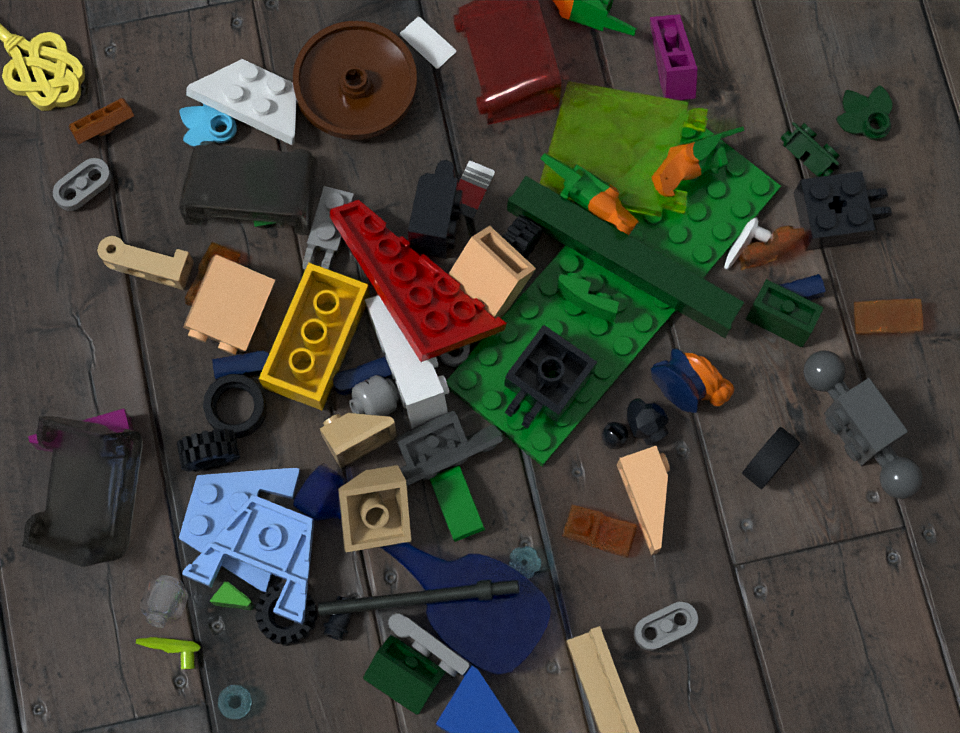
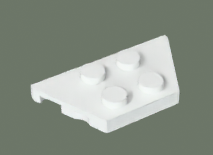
[186,59,296,145]

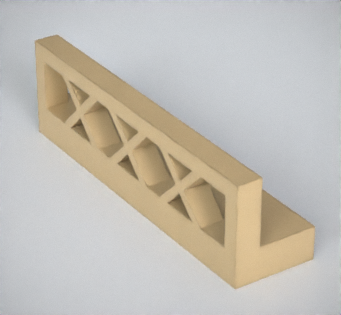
[566,626,640,733]

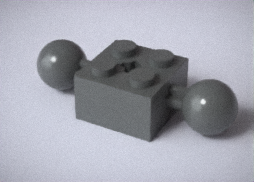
[803,350,923,499]

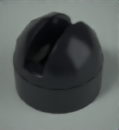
[601,422,628,449]

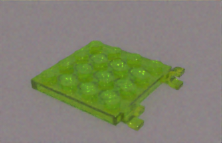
[540,81,708,217]

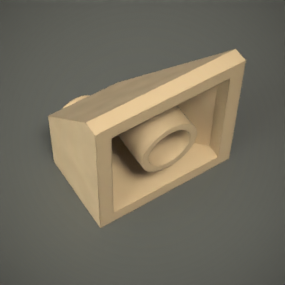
[320,413,397,469]
[338,465,411,552]

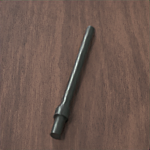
[318,579,520,616]

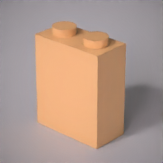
[448,225,536,318]
[183,254,275,355]

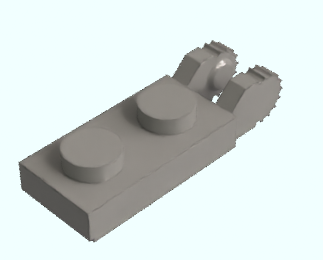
[303,186,355,270]
[387,613,472,677]

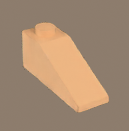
[617,446,670,556]

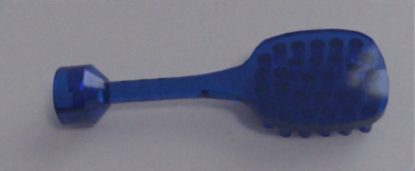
[293,463,551,675]

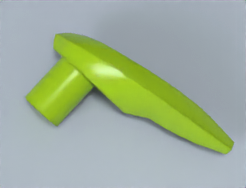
[136,637,201,669]

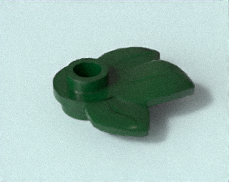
[836,85,893,140]

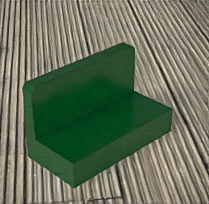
[746,279,824,347]
[363,635,446,715]

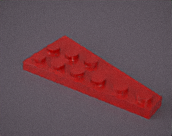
[329,200,507,362]

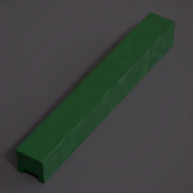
[507,176,744,338]

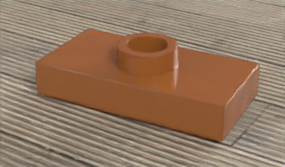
[69,98,134,145]

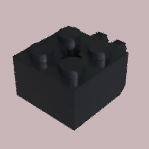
[408,160,463,259]
[794,171,892,251]
[504,325,597,429]

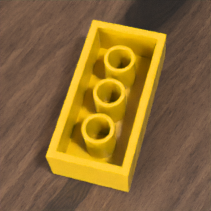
[259,262,370,410]

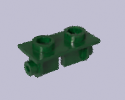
[780,121,842,177]

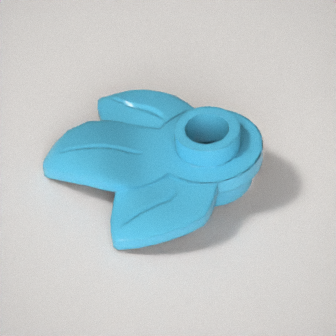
[179,104,237,147]

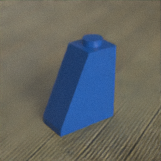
[436,665,520,733]

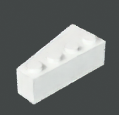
[365,295,449,430]

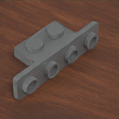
[395,410,504,488]

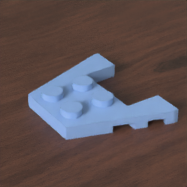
[179,468,301,593]
[182,495,314,625]

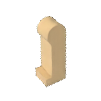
[97,236,194,290]

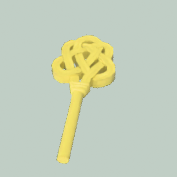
[0,24,85,111]

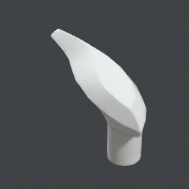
[724,218,771,270]

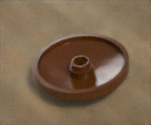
[293,21,417,140]

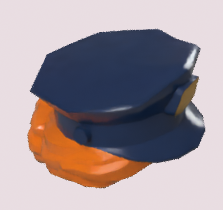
[651,349,734,413]

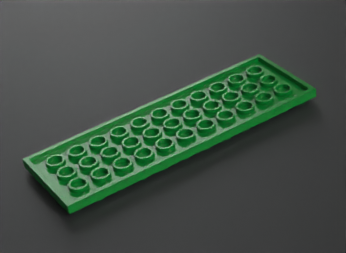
[446,111,781,467]

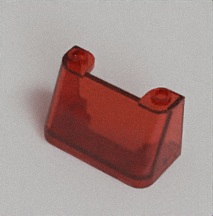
[453,0,561,125]

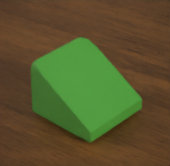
[210,582,255,610]

